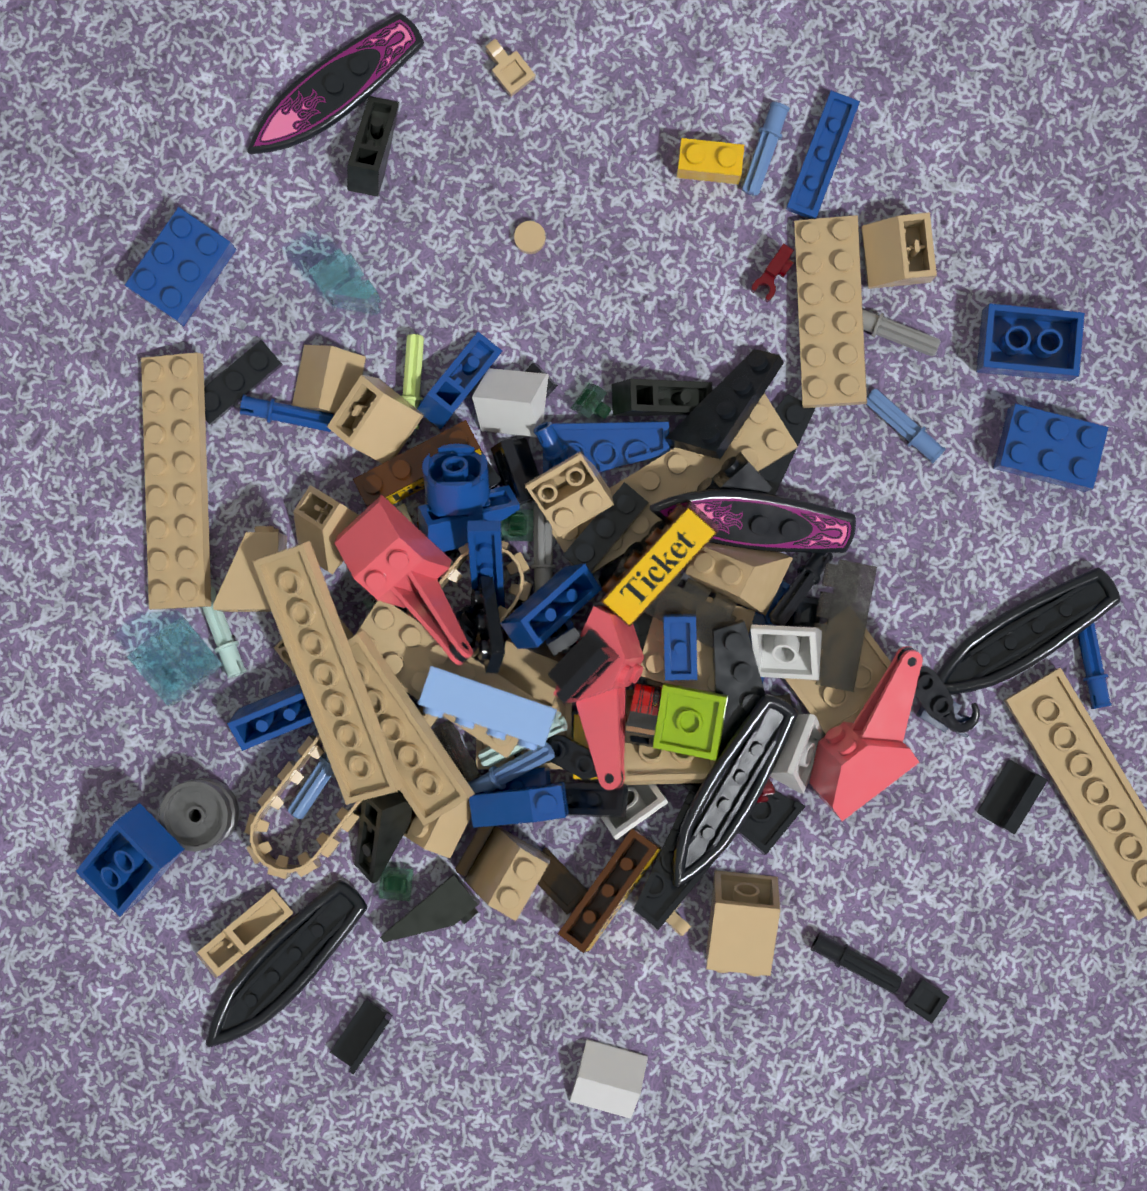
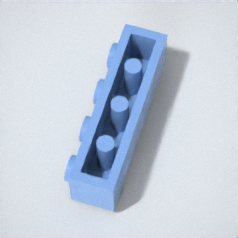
[418,666,557,751]

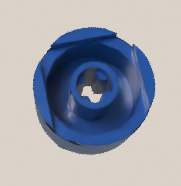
[422,444,490,516]

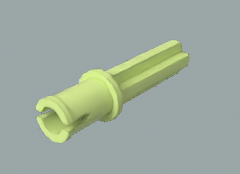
[401,334,424,429]

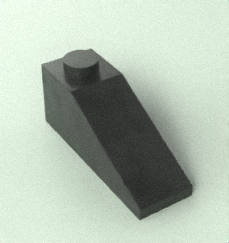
[347,96,399,197]
[611,379,712,416]
[354,790,412,884]
[380,872,480,942]

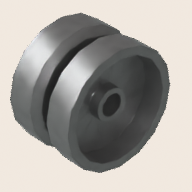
[159,778,239,852]

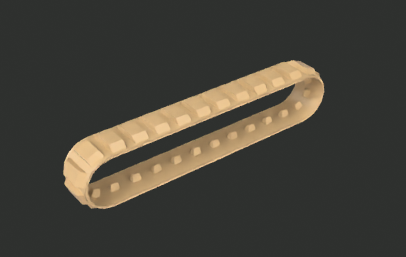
[244,541,532,879]

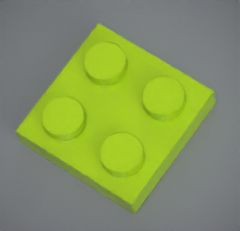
[653,683,728,761]

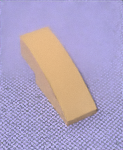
[196,889,293,979]

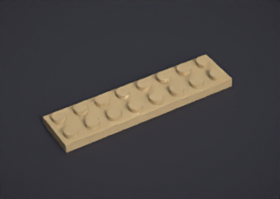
[141,352,211,610]
[552,393,798,574]
[253,541,403,805]
[1004,668,1147,921]

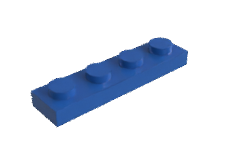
[786,90,860,219]
[467,520,505,608]

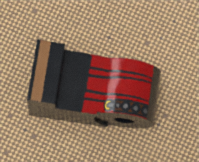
[625,683,662,747]

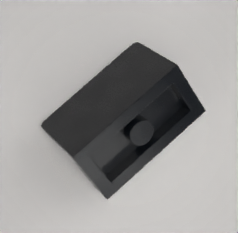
[490,438,540,505]
[548,630,619,704]
[977,760,1048,835]
[330,998,393,1075]

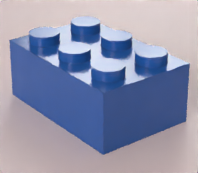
[125,207,237,327]
[976,303,1085,382]
[993,403,1109,492]
[75,803,184,917]

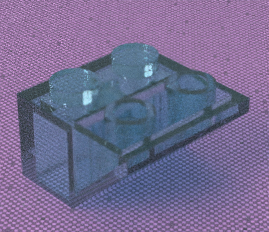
[308,248,382,315]
[127,616,223,706]

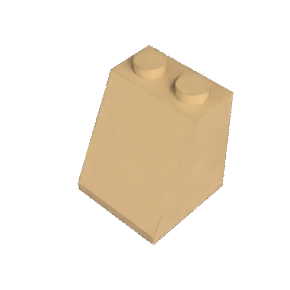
[213,526,287,612]
[685,542,793,616]
[464,826,551,921]
[706,870,780,977]

